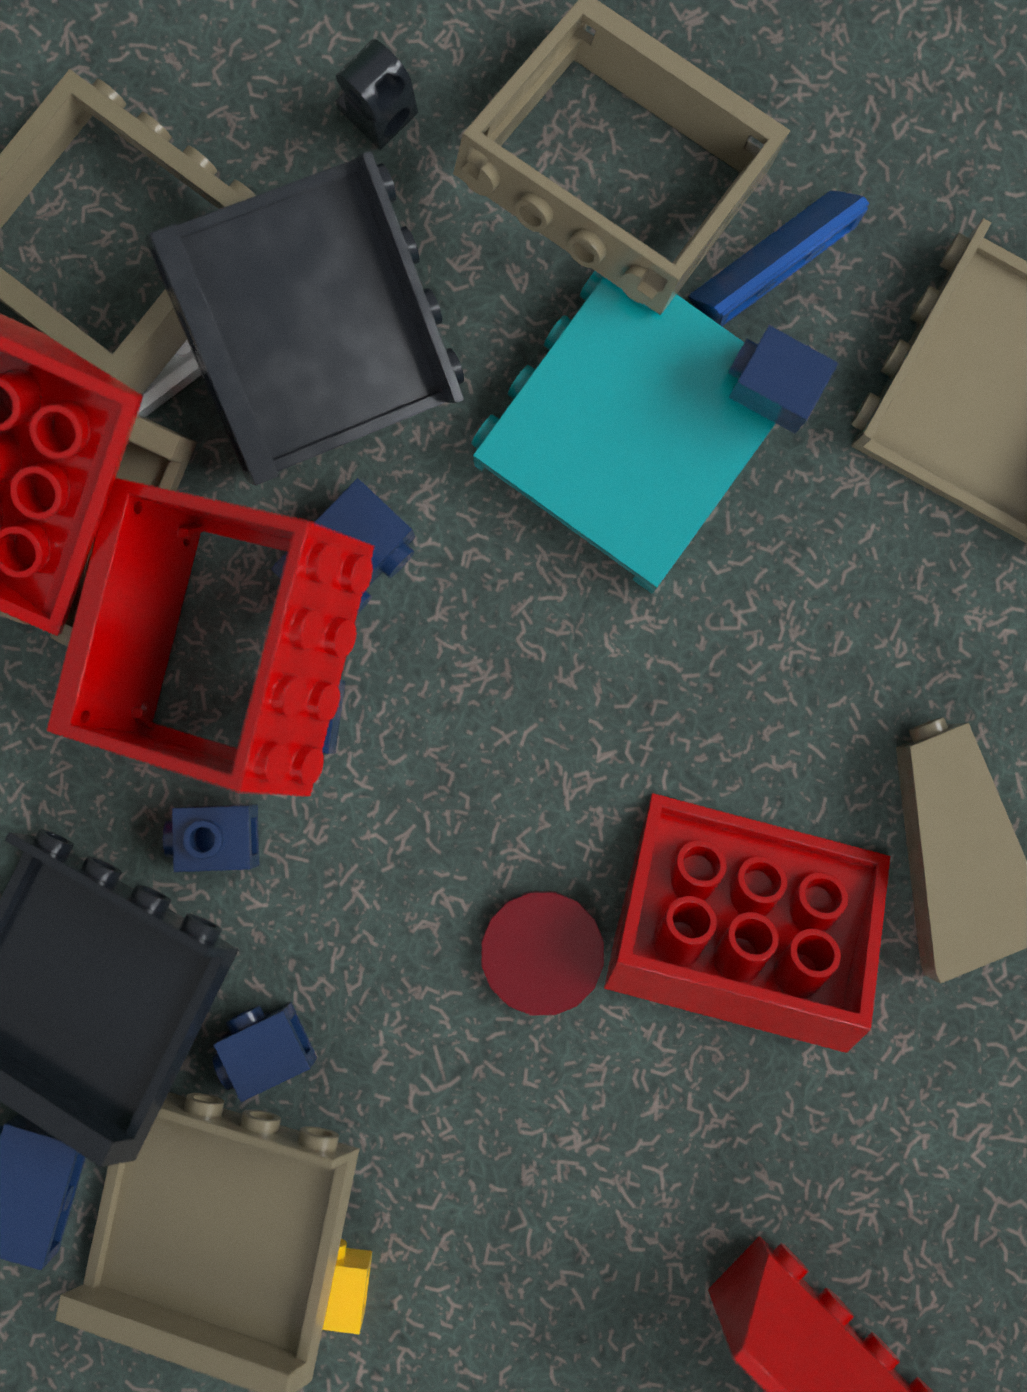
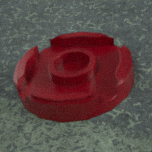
[482,891,604,1016]

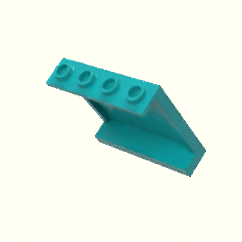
[471,271,776,593]

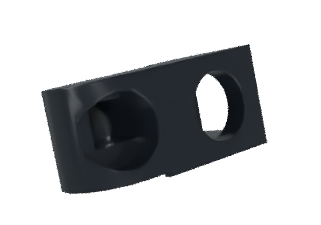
[336,39,418,150]

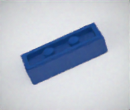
[688,190,869,326]

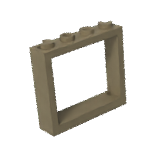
[453,0,790,315]
[0,69,256,395]

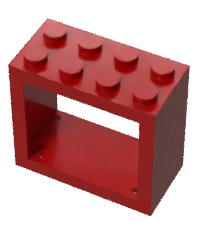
[47,478,375,797]

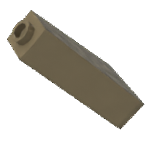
[896,717,1027,984]

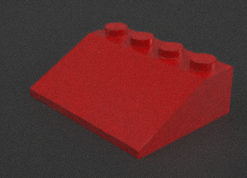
[0,314,144,636]
[604,793,891,1053]
[708,1236,933,1392]

